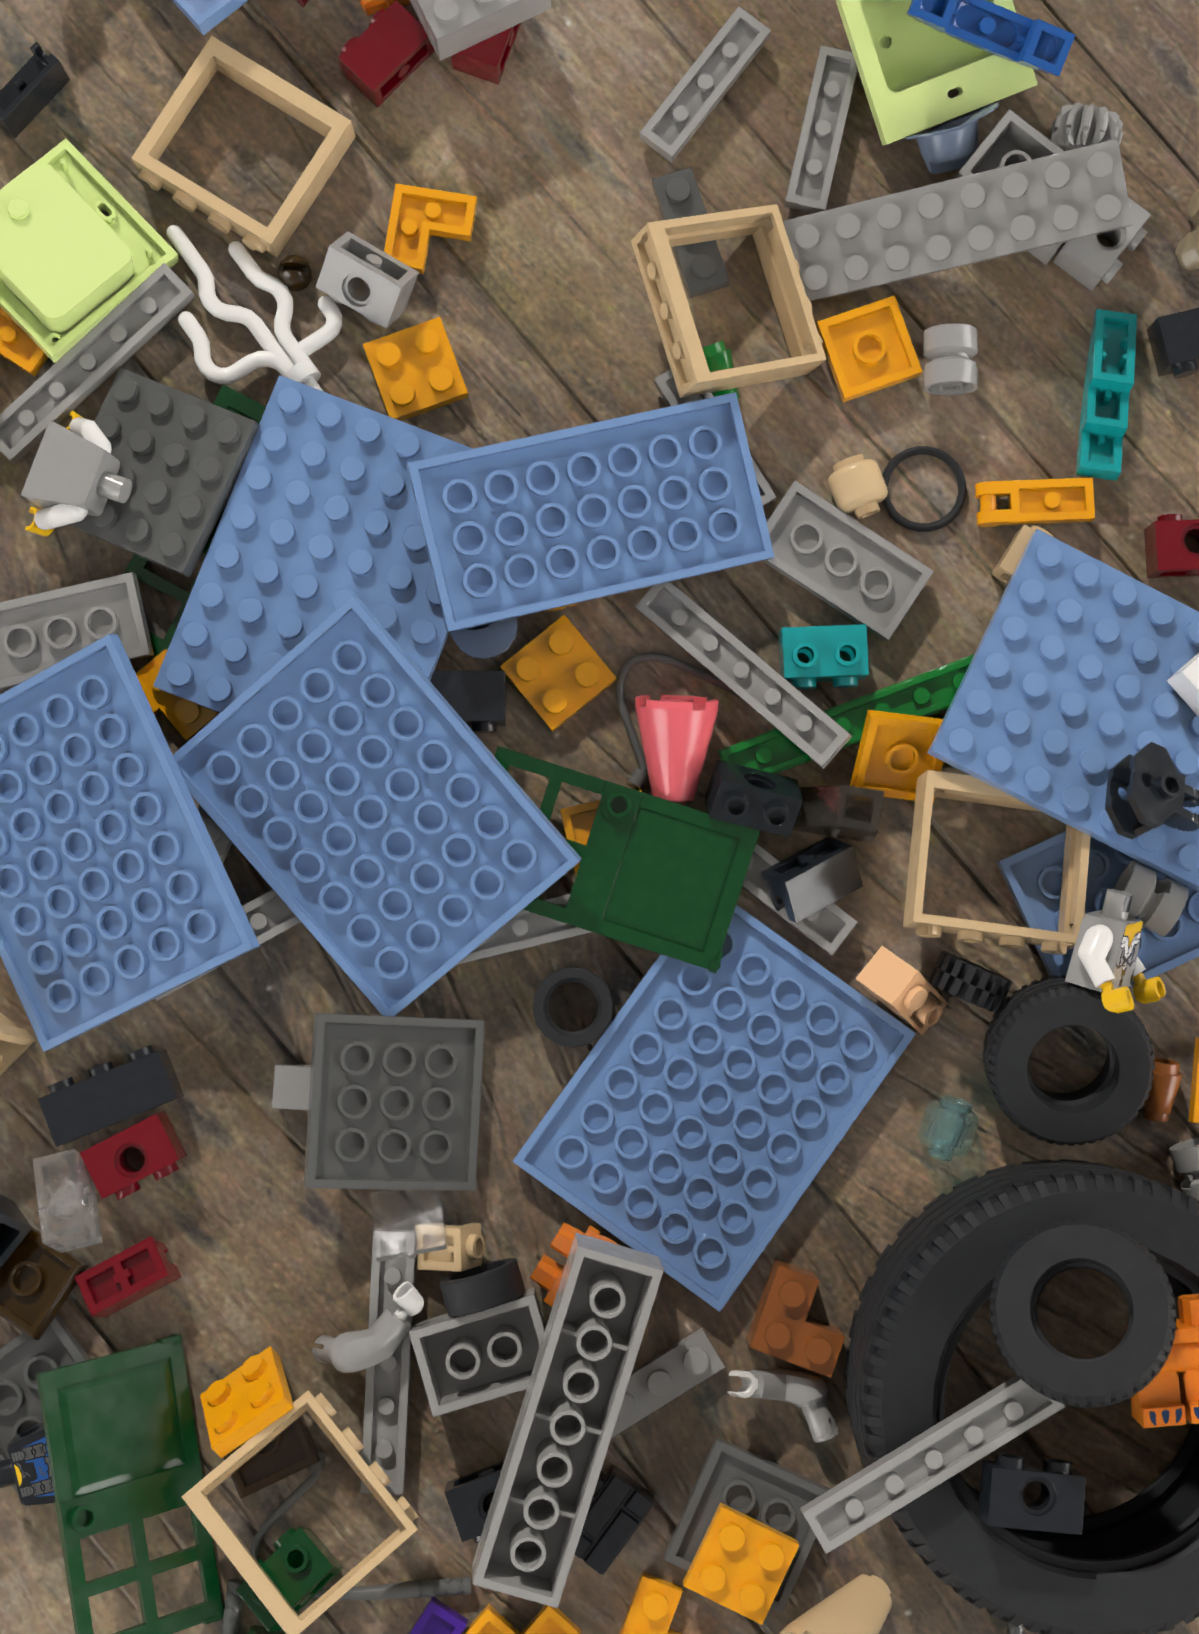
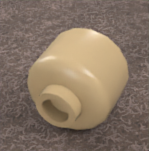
[827,454,888,520]

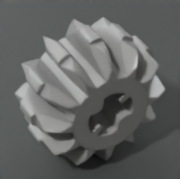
[1050,102,1123,152]

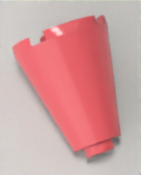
[635,695,719,806]

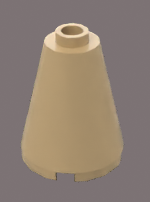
[779,1574,892,1634]

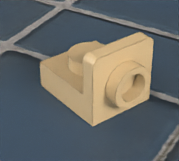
[416,1223,485,1272]

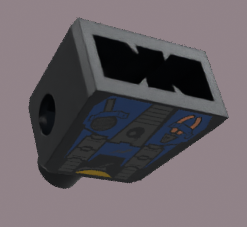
[0,1422,55,1506]

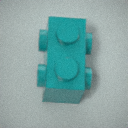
[778,624,869,690]

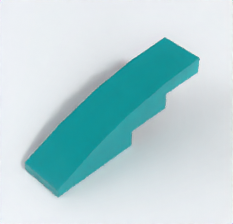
[1076,309,1137,481]

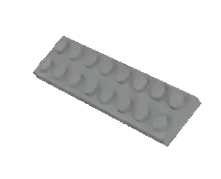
[784,139,1133,302]

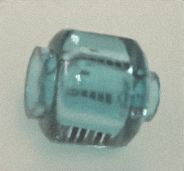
[918,1095,979,1161]

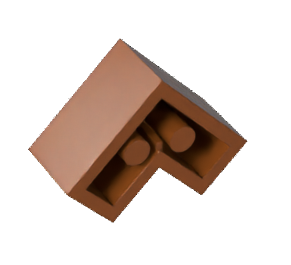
[746,1258,846,1378]

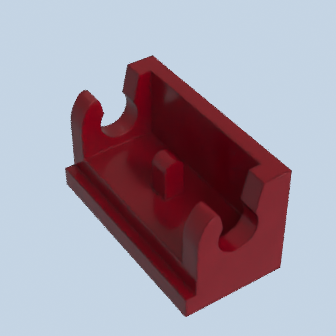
[75,1236,182,1317]

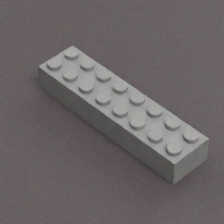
[472,1233,664,1608]

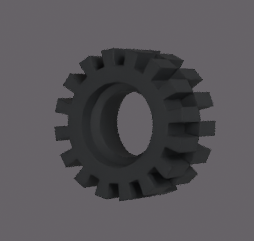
[928,950,1013,1013]

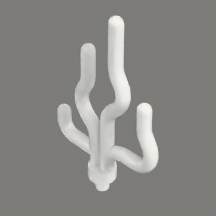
[167,225,342,392]

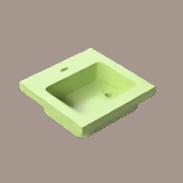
[835,0,1038,146]
[0,138,179,363]

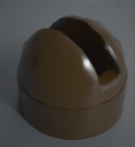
[278,254,312,291]

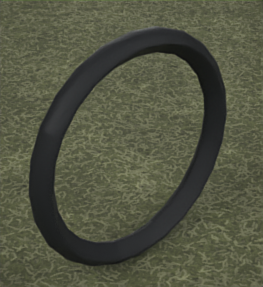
[882,446,967,532]

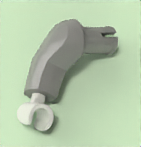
[312,1281,424,1373]
[728,1368,839,1443]

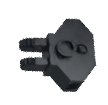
[1105,742,1199,839]

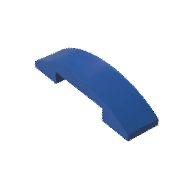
[907,0,1076,76]

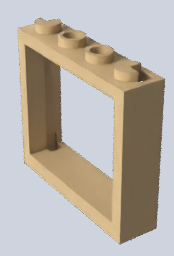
[131,35,356,258]
[631,204,827,398]
[903,770,1091,955]
[182,1390,419,1634]

